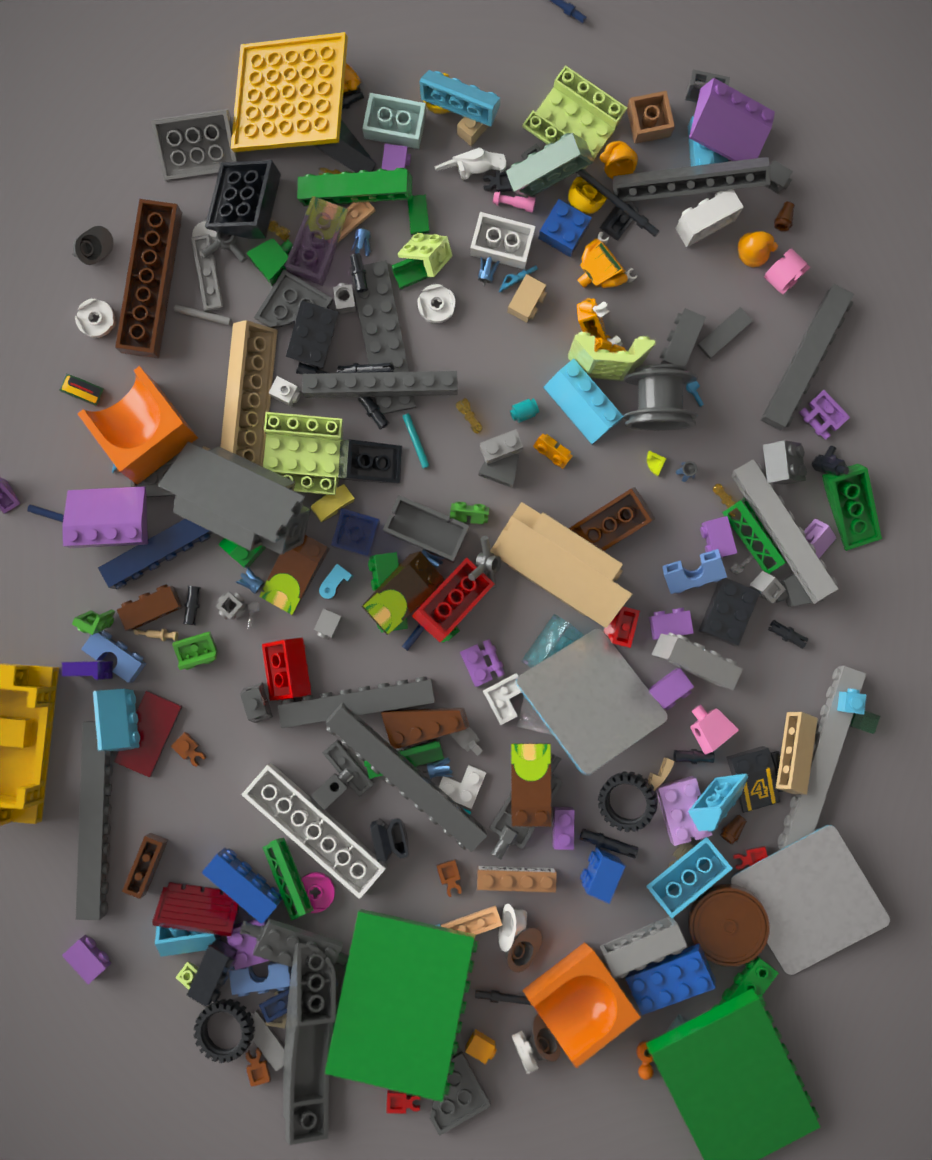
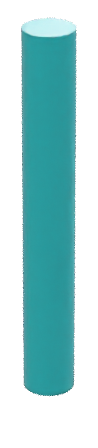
[403,413,430,469]

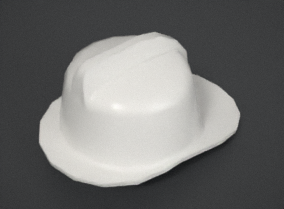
[498,904,527,952]

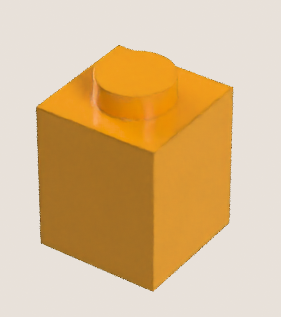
[465,1029,497,1064]

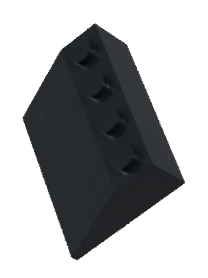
[205,160,281,239]

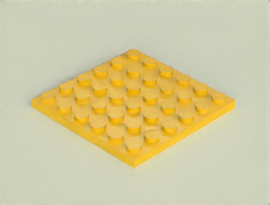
[231,32,348,152]

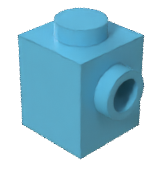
[837,688,866,714]

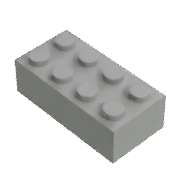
[652,632,743,690]
[600,916,687,978]

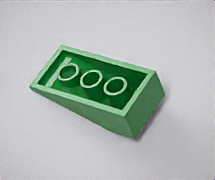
[822,464,882,551]

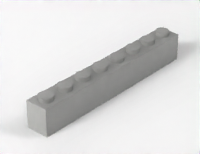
[731,459,838,604]

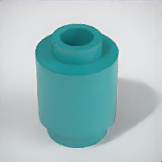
[510,398,539,423]

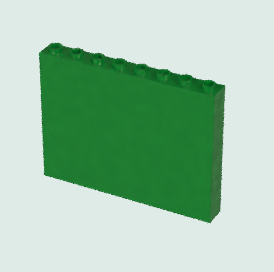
[325,909,478,1102]
[645,989,821,1160]

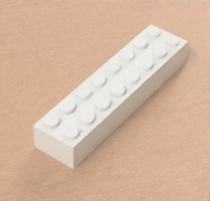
[241,763,387,899]

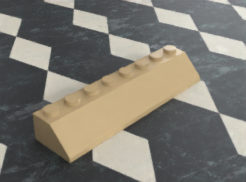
[220,320,278,467]

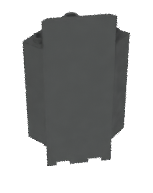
[157,442,311,555]

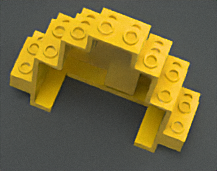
[0,663,59,826]

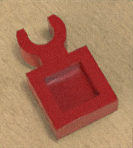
[733,846,768,869]
[386,1090,421,1114]

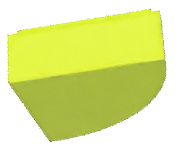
[647,451,667,476]

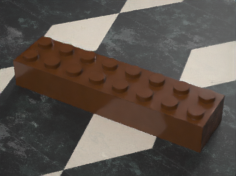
[115,199,182,359]

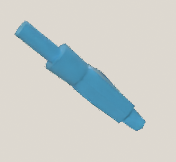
[499,265,538,293]

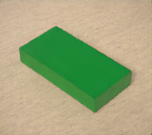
[407,194,430,235]

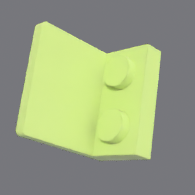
[398,233,452,277]

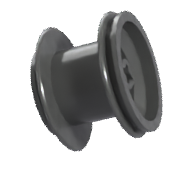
[623,364,698,431]

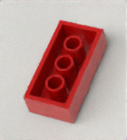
[412,558,495,642]

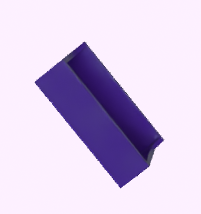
[62,661,113,680]

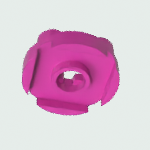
[301,872,335,913]

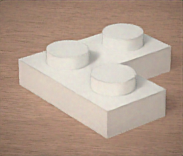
[483,673,521,725]
[439,765,486,809]

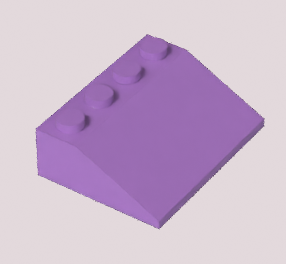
[689,78,775,161]
[62,486,148,548]

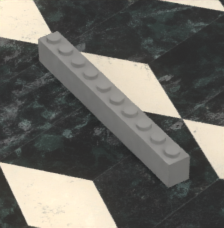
[778,666,866,849]

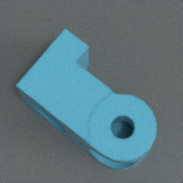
[319,564,354,599]

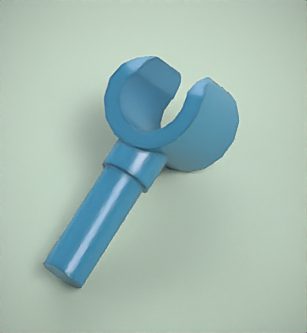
[686,381,704,407]

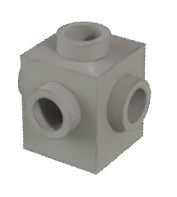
[216,592,247,620]

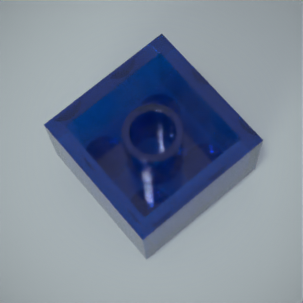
[331,508,381,558]

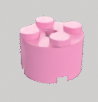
[764,248,810,295]

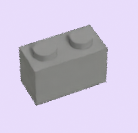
[480,429,523,465]

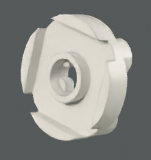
[418,284,455,323]
[75,299,116,338]
[512,1031,538,1074]

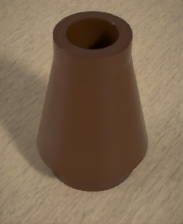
[774,201,795,232]
[720,815,747,845]

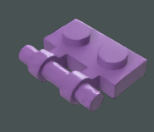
[799,390,850,440]
[460,639,505,687]

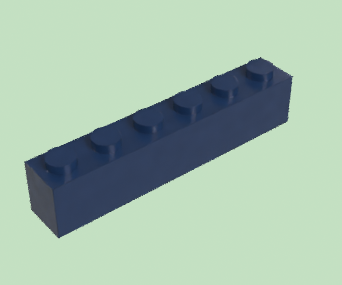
[98,519,214,590]

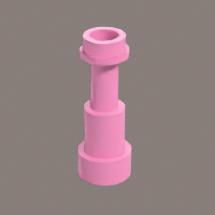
[493,192,536,213]

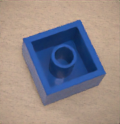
[538,199,592,257]

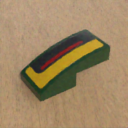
[59,373,104,406]

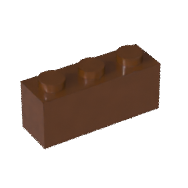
[117,584,183,631]
[122,833,168,899]

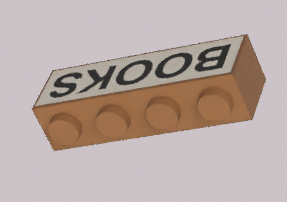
[477,866,556,892]

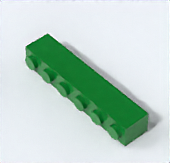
[297,168,412,206]

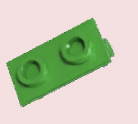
[450,502,489,525]

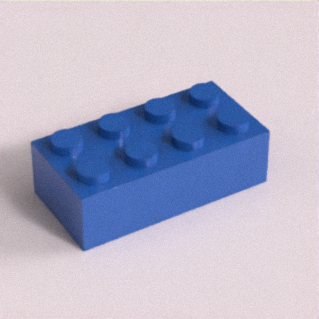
[201,848,283,924]
[625,944,716,1015]

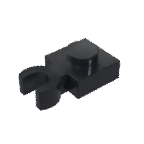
[483,170,513,192]

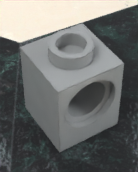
[333,283,357,314]
[750,571,786,603]
[314,608,343,639]

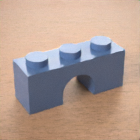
[662,549,727,594]
[81,630,147,683]
[229,961,292,997]

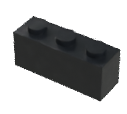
[187,938,238,1007]

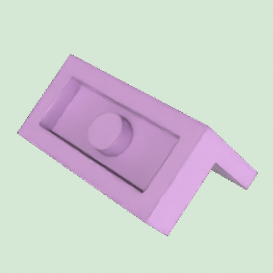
[804,519,836,559]

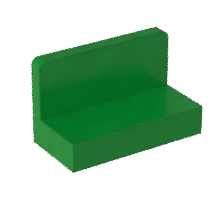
[392,259,429,289]

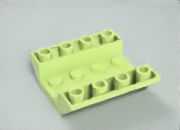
[522,65,627,169]
[568,332,655,381]
[263,412,343,495]

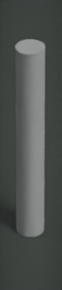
[174,305,231,325]

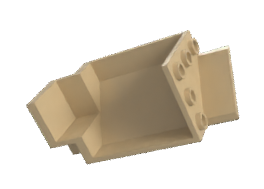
[491,502,632,628]

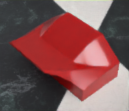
[603,606,640,648]

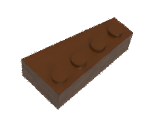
[381,708,470,749]

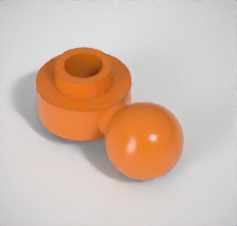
[636,1041,654,1080]

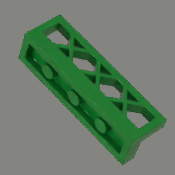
[722,497,786,574]
[363,740,444,779]
[262,838,314,921]

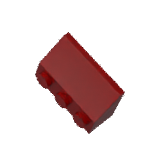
[262,637,311,701]

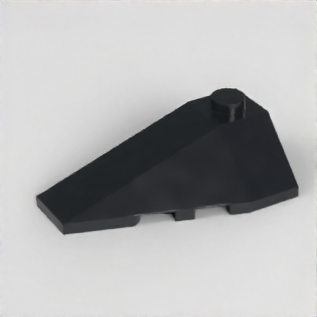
[313,119,376,173]

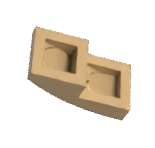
[648,757,675,791]

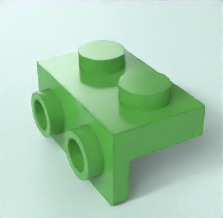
[72,609,115,635]
[172,631,218,670]

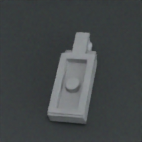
[450,707,483,756]

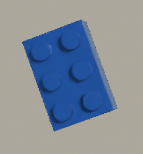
[580,847,625,903]

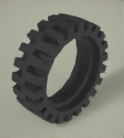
[598,771,658,832]
[194,999,255,1063]

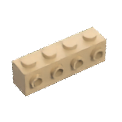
[776,712,818,795]

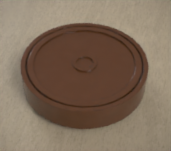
[688,884,770,966]

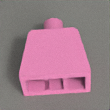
[690,704,739,754]

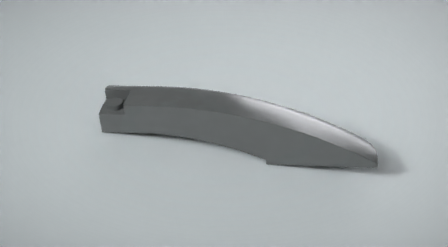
[283,943,336,1145]

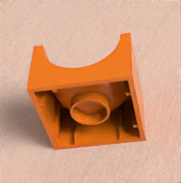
[77,366,198,485]
[522,942,641,1068]

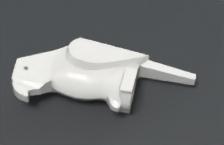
[435,148,507,180]

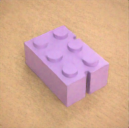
[656,776,712,846]

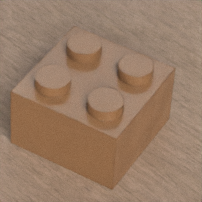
[627,91,675,144]

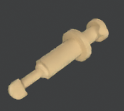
[133,629,179,642]

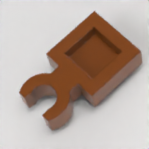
[171,732,207,767]
[437,859,462,897]
[246,1048,271,1087]

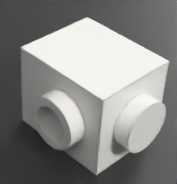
[269,376,301,407]

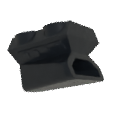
[370,818,409,862]

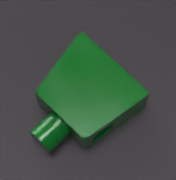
[247,238,295,286]

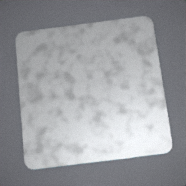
[516,629,667,775]
[731,825,890,975]

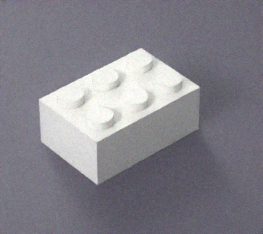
[675,189,743,248]
[470,212,535,270]

